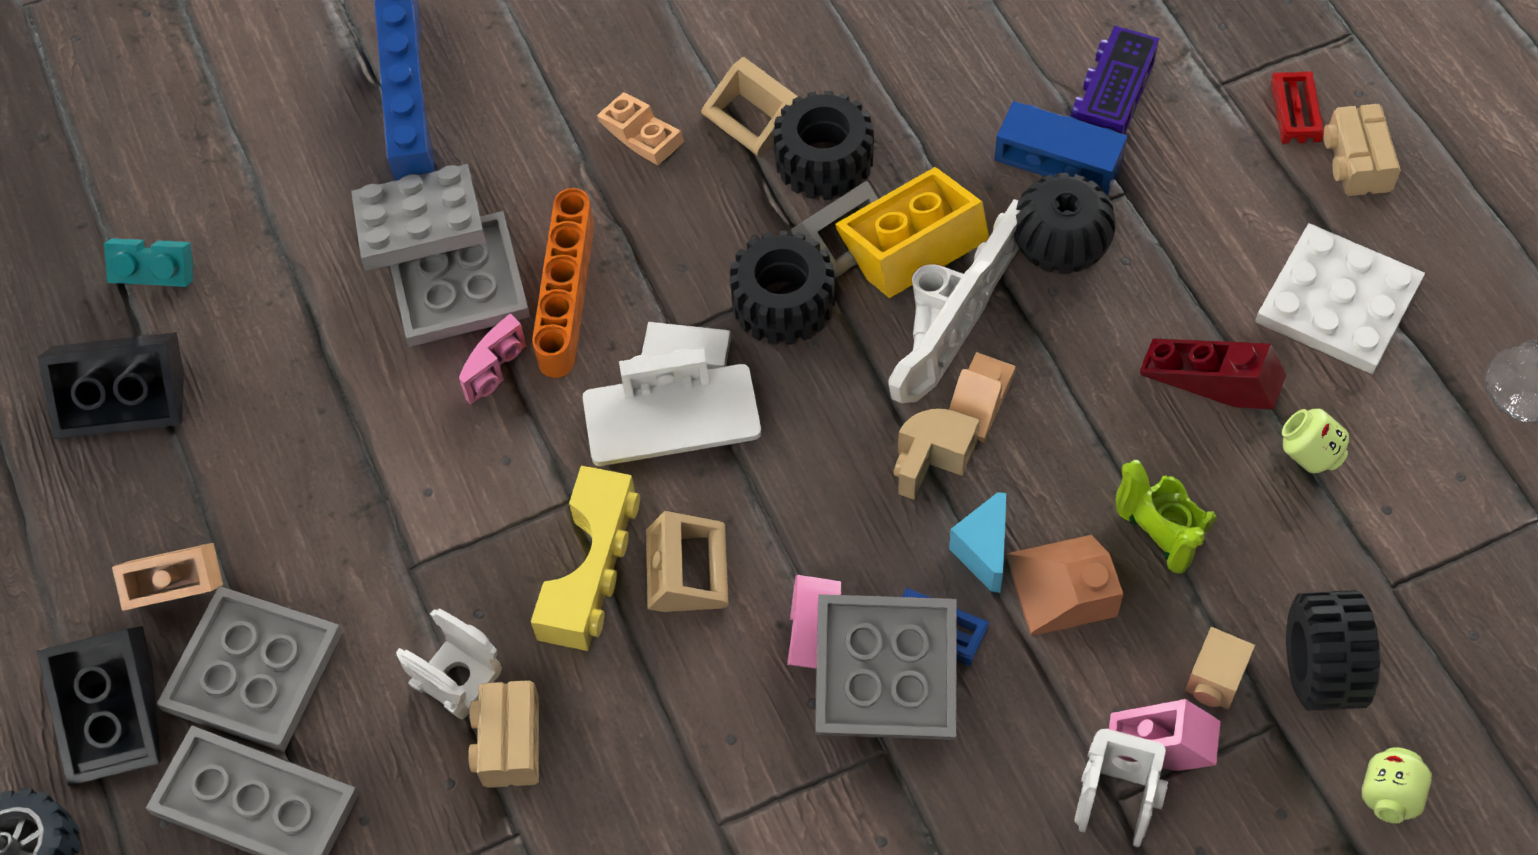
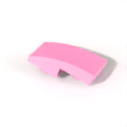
[459,313,526,404]
[787,575,841,669]

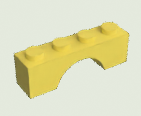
[531,465,640,651]

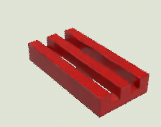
[1271,71,1324,144]

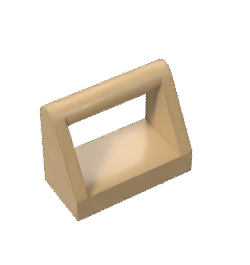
[701,56,798,157]
[646,511,729,612]

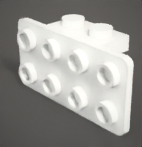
[583,347,761,466]

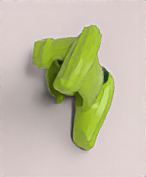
[1115,460,1217,574]

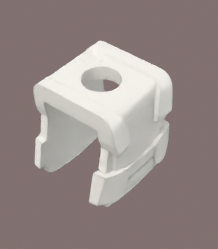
[396,609,502,720]
[1074,729,1168,847]

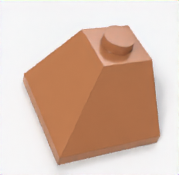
[1006,535,1123,636]

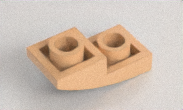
[597,92,685,166]

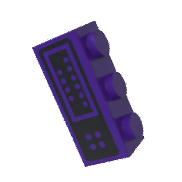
[1070,25,1160,135]

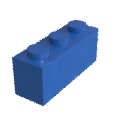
[994,101,1127,196]

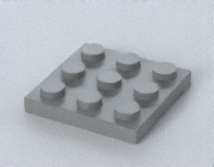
[351,164,486,271]
[390,211,530,347]
[157,586,343,752]
[815,594,957,740]

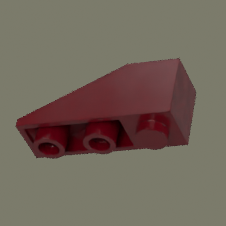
[1139,338,1286,410]

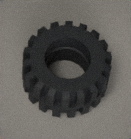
[773,91,874,200]
[729,231,835,345]
[1286,590,1380,711]

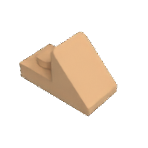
[949,352,1016,442]

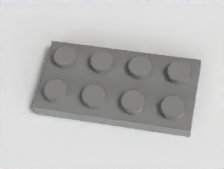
[146,726,359,855]

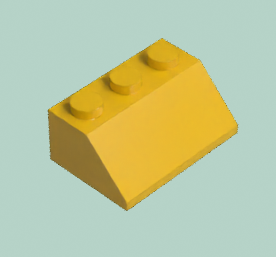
[835,167,989,299]

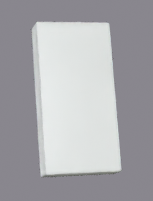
[641,322,731,369]

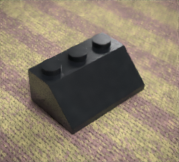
[37,332,184,439]

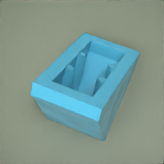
[949,492,1006,593]

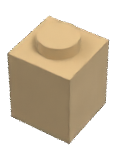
[1185,627,1255,710]

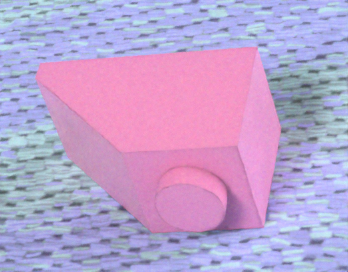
[1109,699,1221,771]

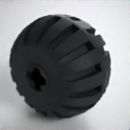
[1014,173,1116,274]

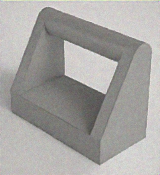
[791,181,878,279]

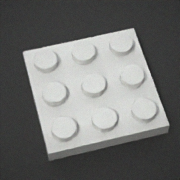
[1255,223,1425,375]

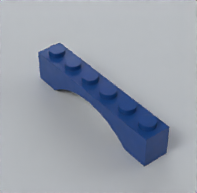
[374,0,435,181]

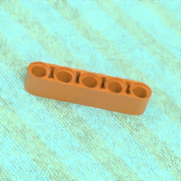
[532,188,594,378]

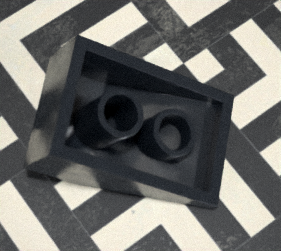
[37,626,161,786]

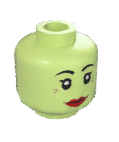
[1282,409,1349,473]
[1362,747,1432,823]

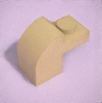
[894,409,980,500]

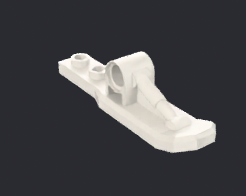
[889,199,1021,403]

